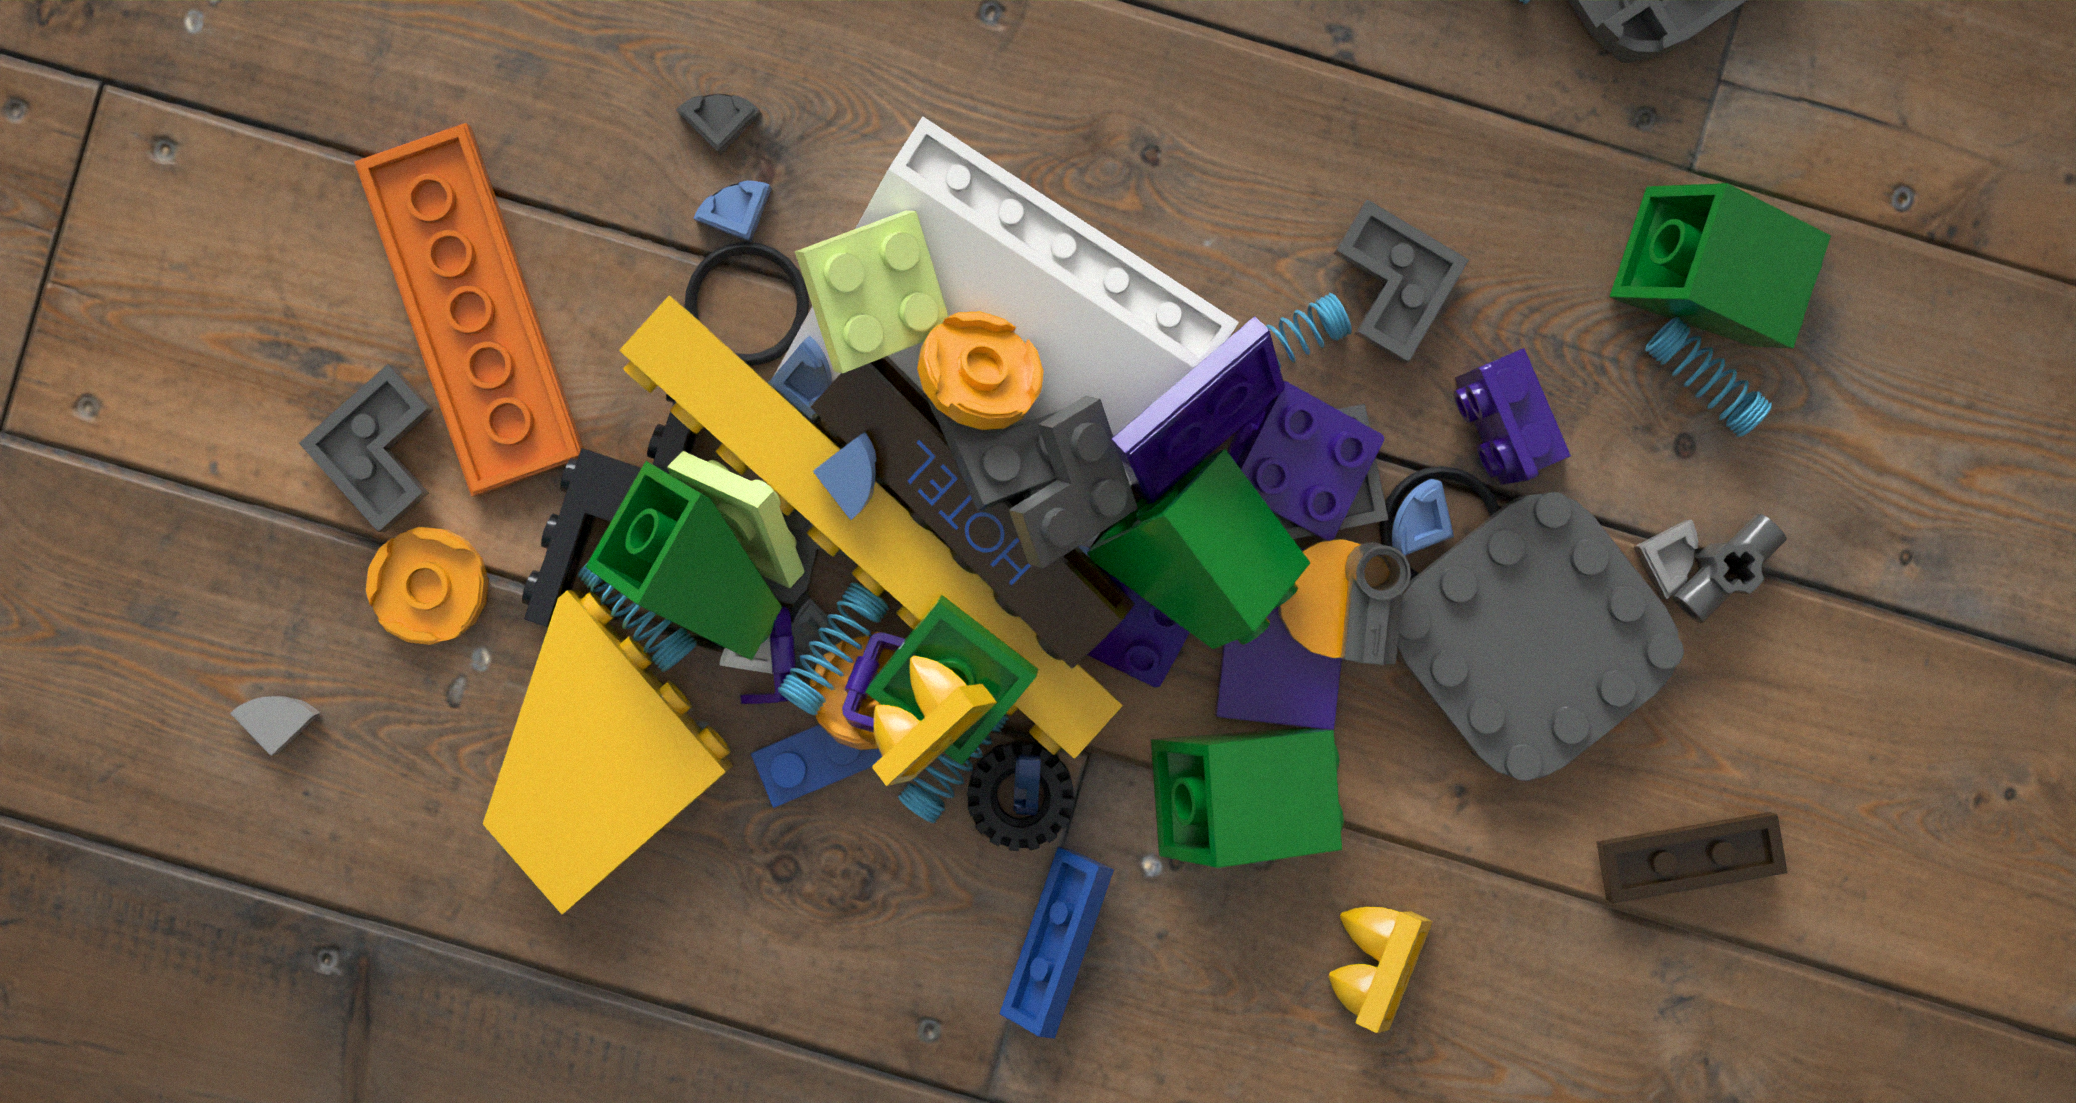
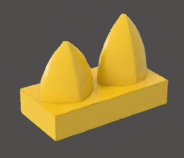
[872,656,997,786]
[1329,907,1433,1033]

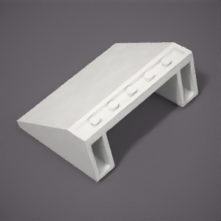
[775,117,1239,548]

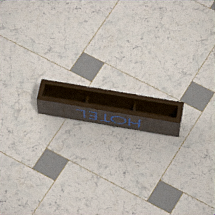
[811,356,1135,669]

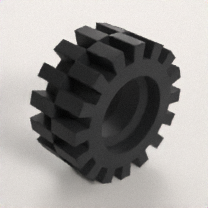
[967,740,1074,852]

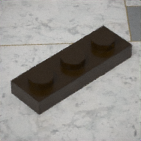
[1596,812,1788,903]

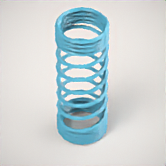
[1266,293,1352,370]
[1645,317,1772,437]
[578,564,697,672]
[778,582,889,715]
[898,714,1009,823]

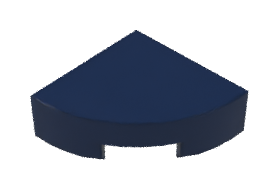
[1013,754,1041,815]

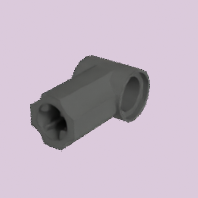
[1341,542,1411,665]

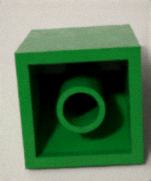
[1609,183,1831,349]
[1087,449,1310,649]
[585,461,782,661]
[1151,728,1344,868]

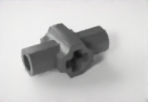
[1673,514,1787,623]

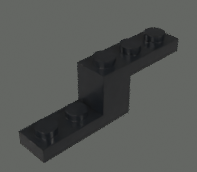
[522,394,699,627]

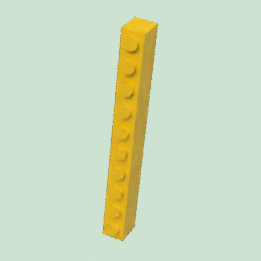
[619,295,1123,759]

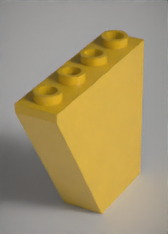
[483,590,733,914]

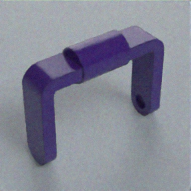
[740,606,796,704]
[842,632,905,733]

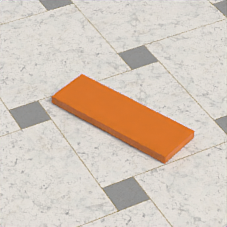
[354,123,584,497]

